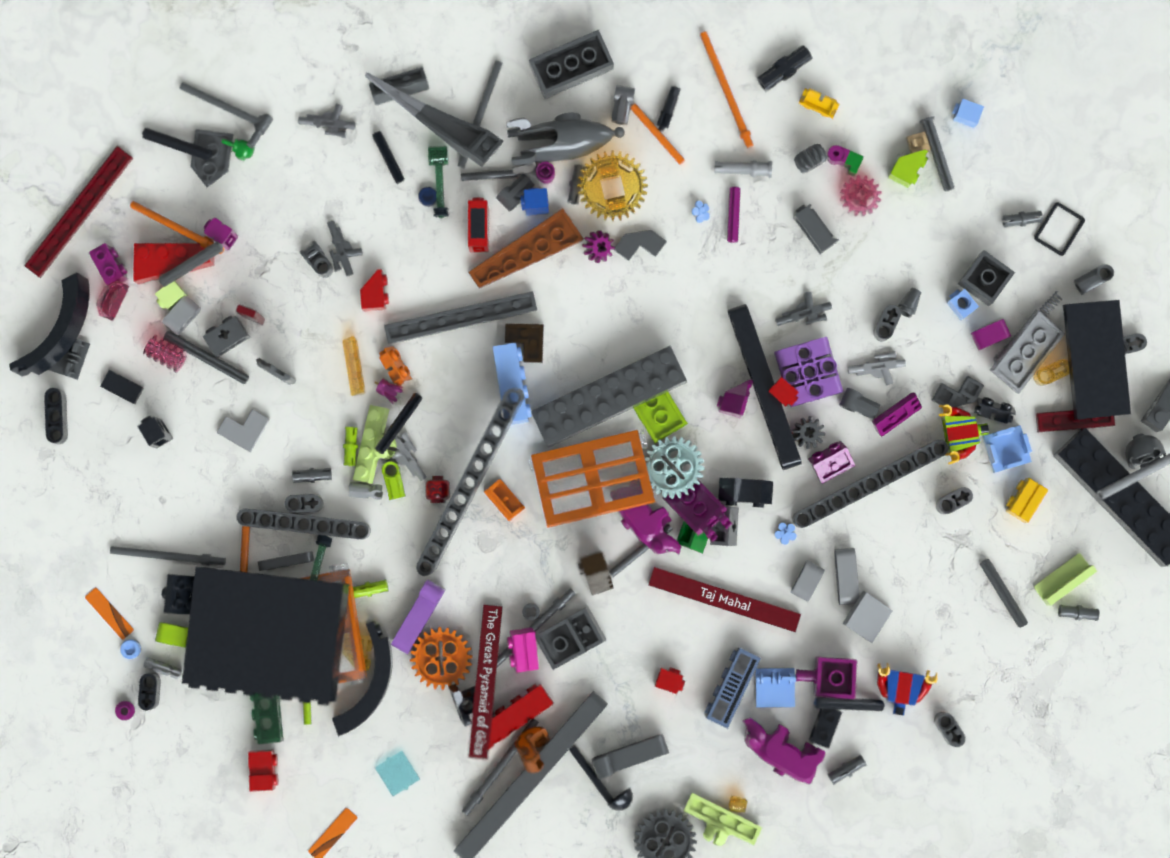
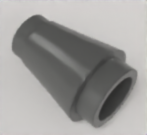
[898,288,921,318]

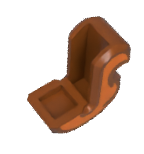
[515,726,550,773]

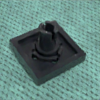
[161,574,194,615]

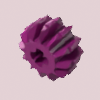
[582,230,615,263]

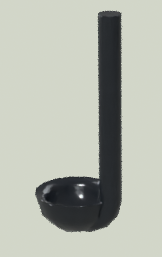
[569,745,633,811]

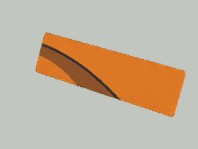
[85,588,134,640]
[308,808,358,858]

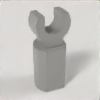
[349,482,383,500]

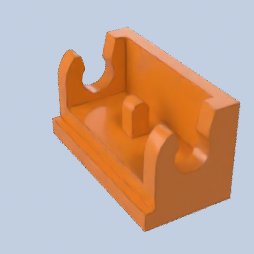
[484,479,525,522]

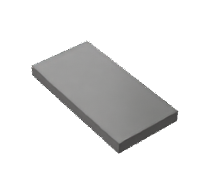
[990,310,1066,394]

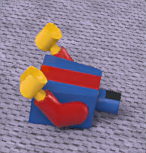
[877,663,938,716]

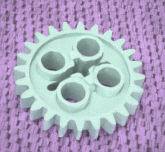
[644,436,705,499]

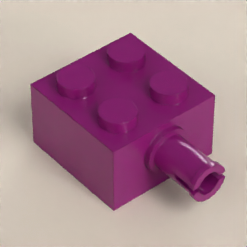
[796,657,857,699]

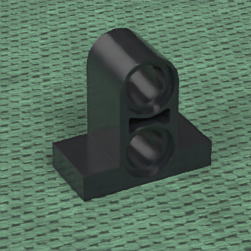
[448,684,475,727]

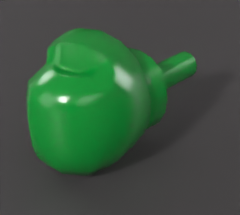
[221,139,255,161]

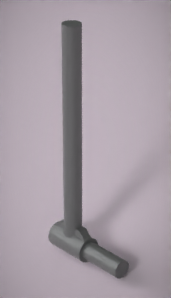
[180,82,273,149]

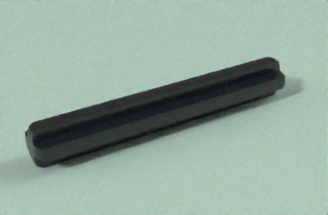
[142,128,212,161]
[375,393,422,454]
[813,697,885,711]

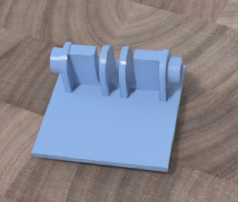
[756,668,796,707]

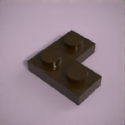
[505,323,544,363]

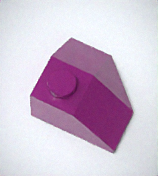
[717,380,753,418]

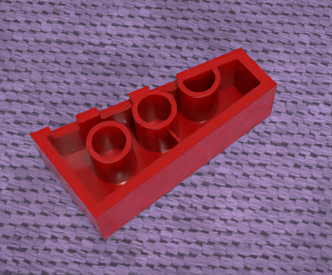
[133,243,215,285]
[489,683,554,749]

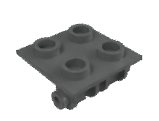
[49,339,90,380]

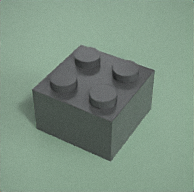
[958,250,1015,306]

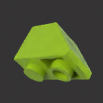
[888,149,928,188]

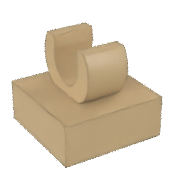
[906,132,930,154]

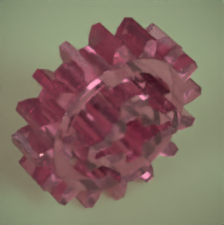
[840,175,882,217]

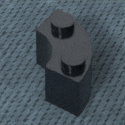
[718,478,773,508]

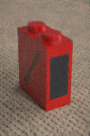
[468,197,489,252]

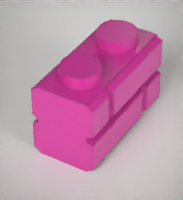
[507,627,539,673]

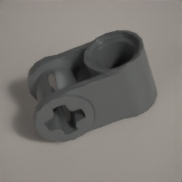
[300,240,333,278]

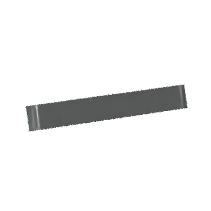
[237,509,371,540]

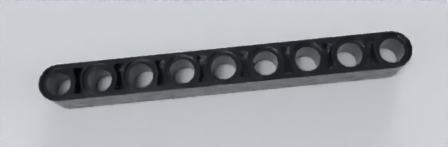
[728,304,802,471]

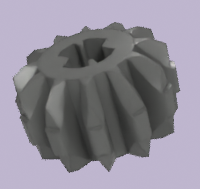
[794,144,828,173]
[792,416,825,449]

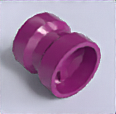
[536,162,555,184]

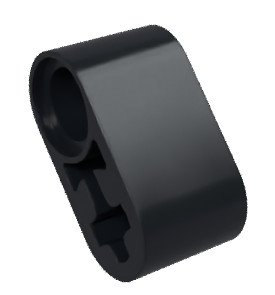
[138,673,161,711]

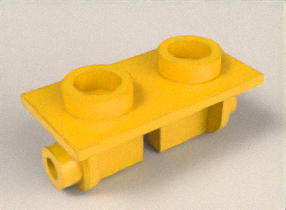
[798,88,840,119]

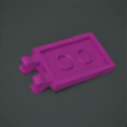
[662,478,732,542]

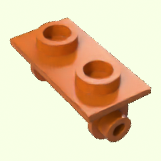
[379,346,412,386]

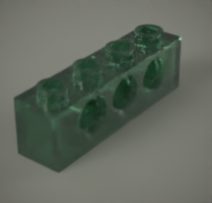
[250,693,284,744]

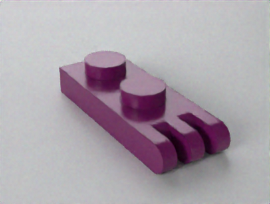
[872,392,922,437]

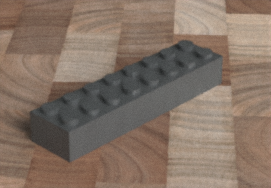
[531,346,687,448]

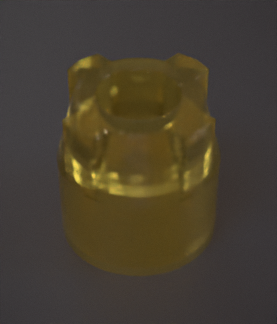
[729,795,747,813]

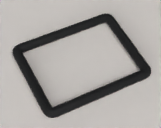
[1034,202,1085,256]

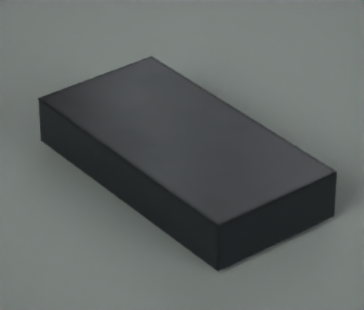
[100,370,144,404]

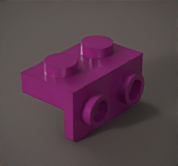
[89,243,128,285]

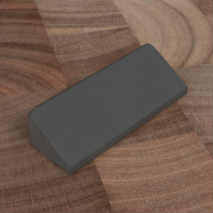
[369,67,429,105]

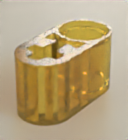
[1033,359,1070,386]

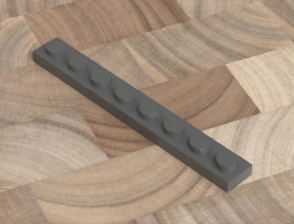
[384,291,537,344]

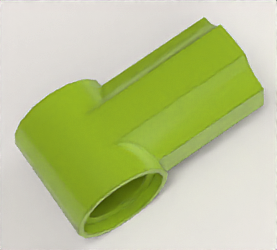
[382,462,406,500]

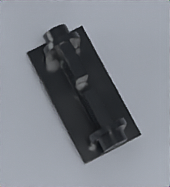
[974,397,1016,424]

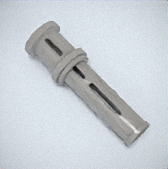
[715,160,772,178]

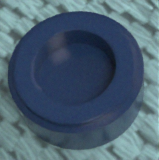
[418,187,438,207]

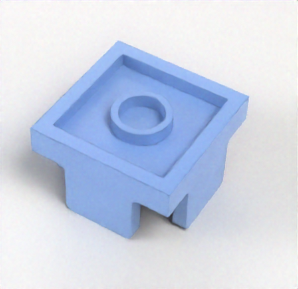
[982,425,1032,473]

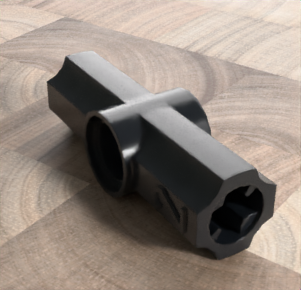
[757,45,813,92]

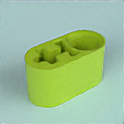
[155,622,188,648]

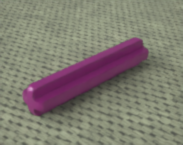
[727,187,741,243]

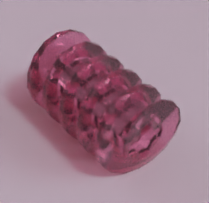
[143,334,187,373]

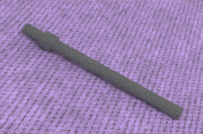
[457,60,503,168]
[110,546,226,566]
[497,588,576,667]
[462,718,539,815]

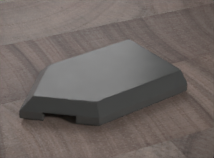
[190,129,234,188]
[256,358,296,385]

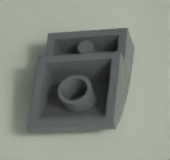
[535,606,607,670]

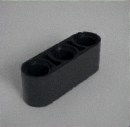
[44,388,68,444]

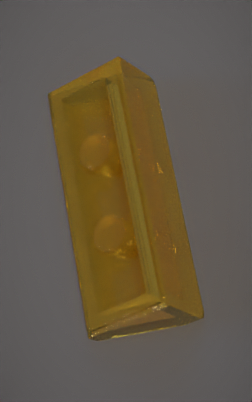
[343,336,366,396]

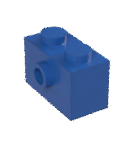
[521,188,549,216]

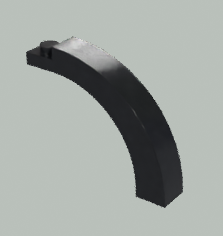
[9,272,90,377]
[332,621,393,737]

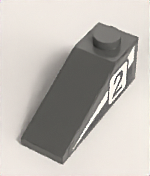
[1140,379,1170,432]

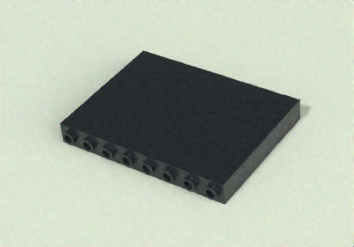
[182,567,350,706]

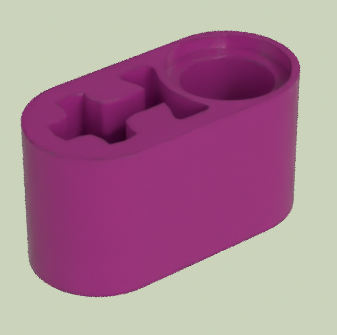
[970,319,1011,351]

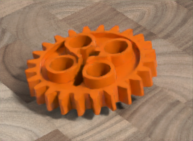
[410,627,473,690]

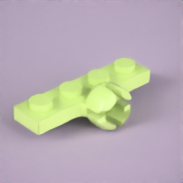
[353,405,397,484]
[683,793,762,846]

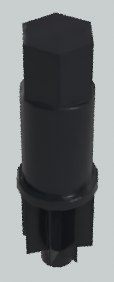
[657,86,681,131]

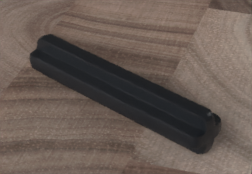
[372,131,405,184]

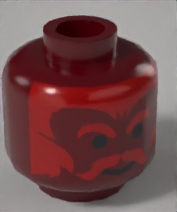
[425,476,450,503]

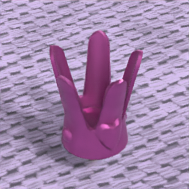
[374,378,403,404]

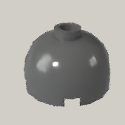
[1125,434,1166,469]

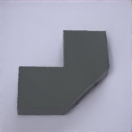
[614,230,667,261]
[932,376,984,407]

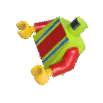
[939,404,989,464]

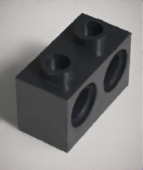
[137,416,173,449]
[808,709,842,749]

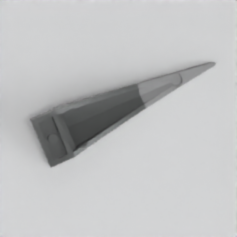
[365,72,503,167]

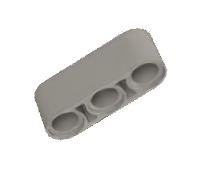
[834,548,859,605]

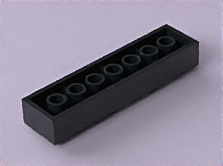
[1053,428,1170,567]

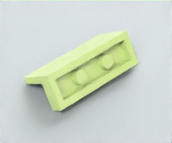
[1034,553,1097,606]

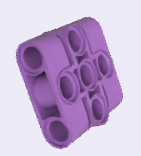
[774,337,844,407]

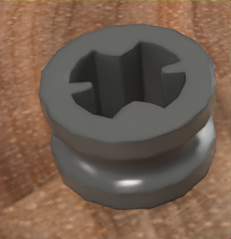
[522,603,540,621]

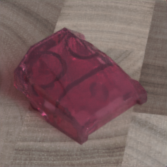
[96,281,130,321]

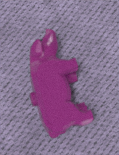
[610,479,682,555]
[743,718,825,784]

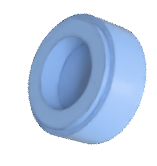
[120,639,141,659]

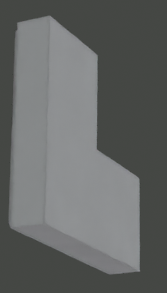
[217,410,270,452]

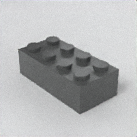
[529,30,614,99]

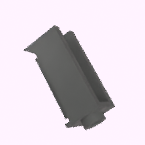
[793,204,839,254]

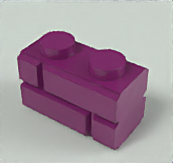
[204,218,238,251]

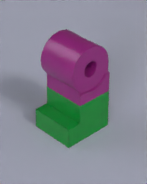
[827,145,864,177]

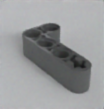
[592,734,669,779]

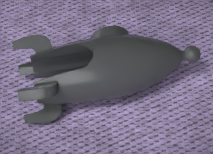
[506,112,625,173]

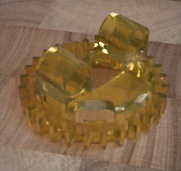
[577,150,648,222]

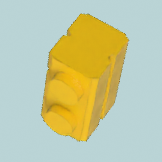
[1006,478,1048,523]

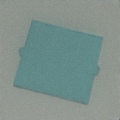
[375,751,420,796]

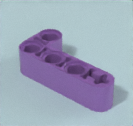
[391,580,446,655]

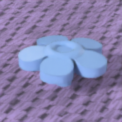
[691,201,710,223]
[775,523,797,545]

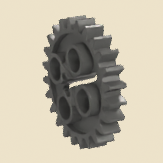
[634,809,697,858]

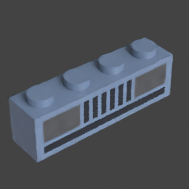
[704,647,761,729]

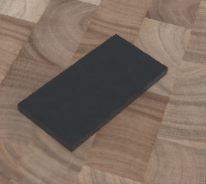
[1063,300,1131,420]

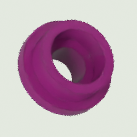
[115,701,135,721]

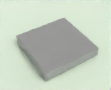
[843,591,892,643]

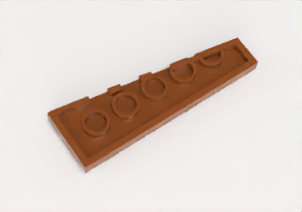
[468,209,584,289]

